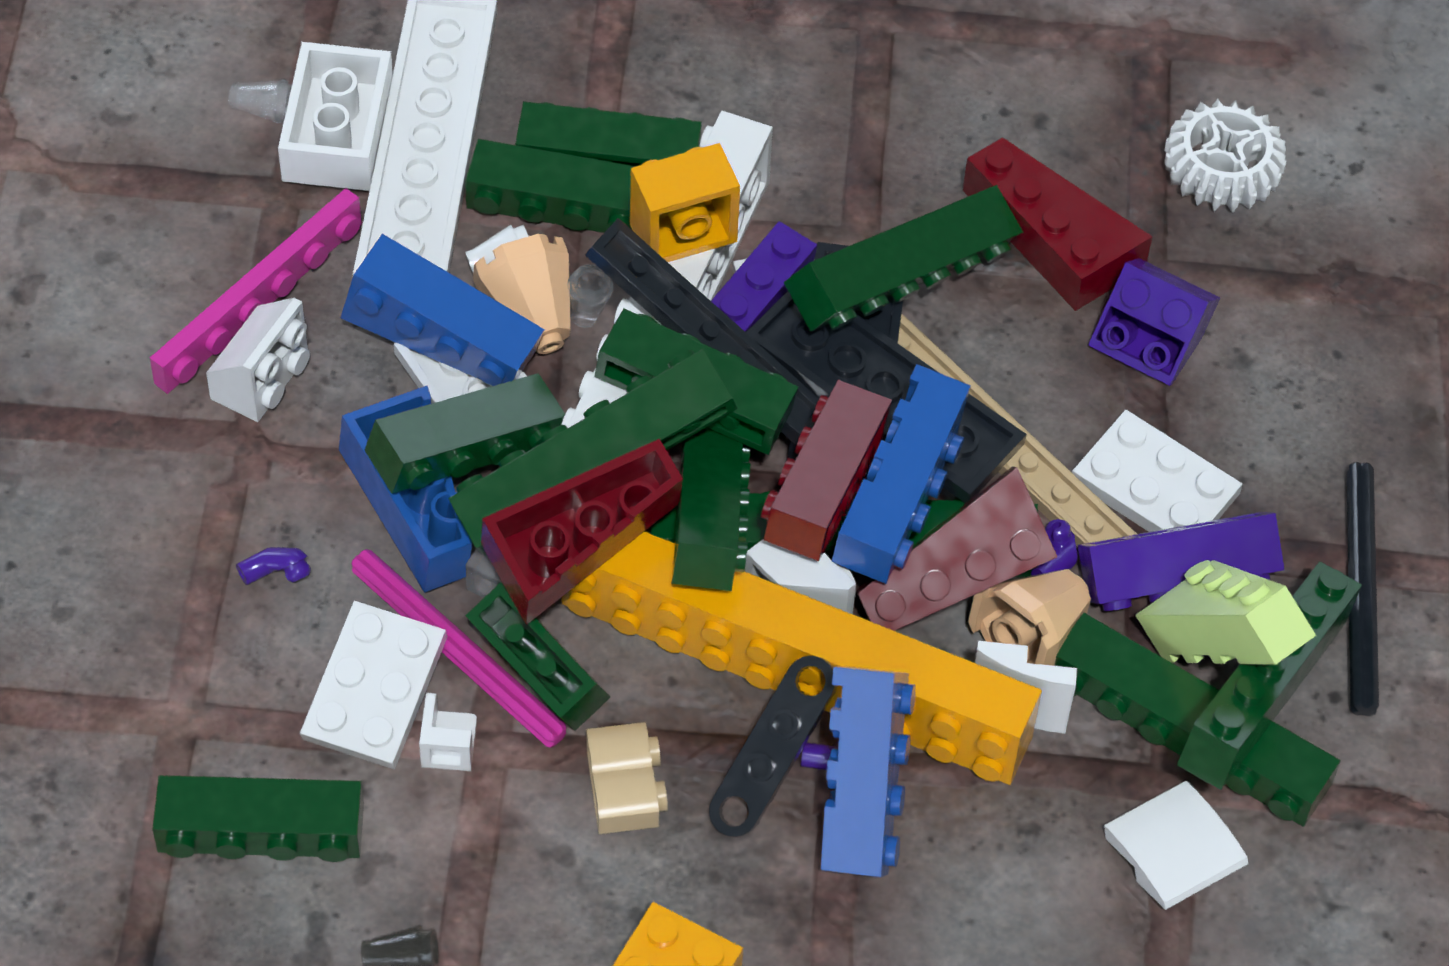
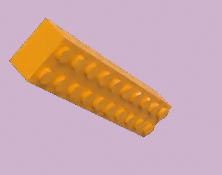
[562,532,1042,786]

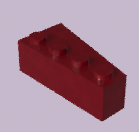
[481,439,683,625]

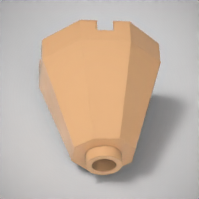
[473,234,571,354]
[968,569,1091,666]

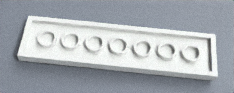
[353,0,497,275]

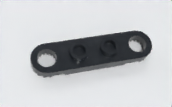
[709,656,837,837]

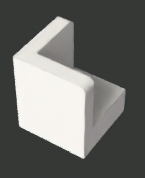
[419,693,477,771]

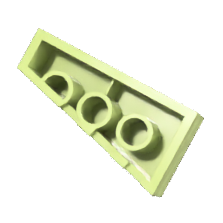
[1135,560,1316,665]

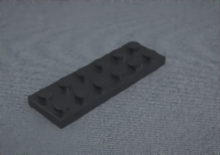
[746,291,1027,503]

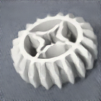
[1164,99,1286,213]

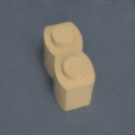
[586,722,668,834]

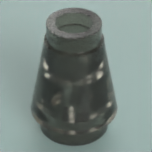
[361,925,439,966]

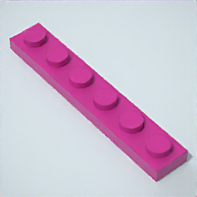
[150,188,362,394]

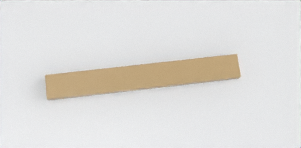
[898,314,1137,547]

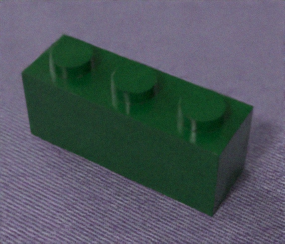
[465,582,611,731]

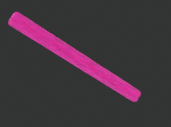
[351,549,567,748]

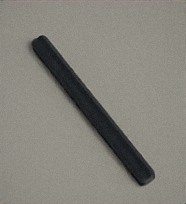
[1346,462,1379,716]

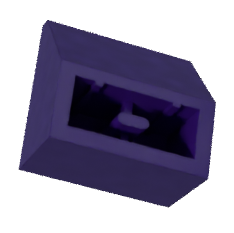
[1088,258,1220,386]

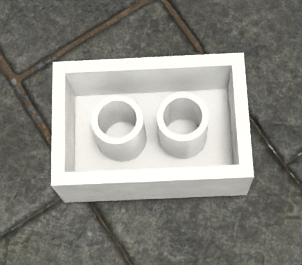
[278,42,393,191]

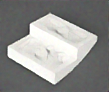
[974,641,1077,734]
[1104,781,1248,910]

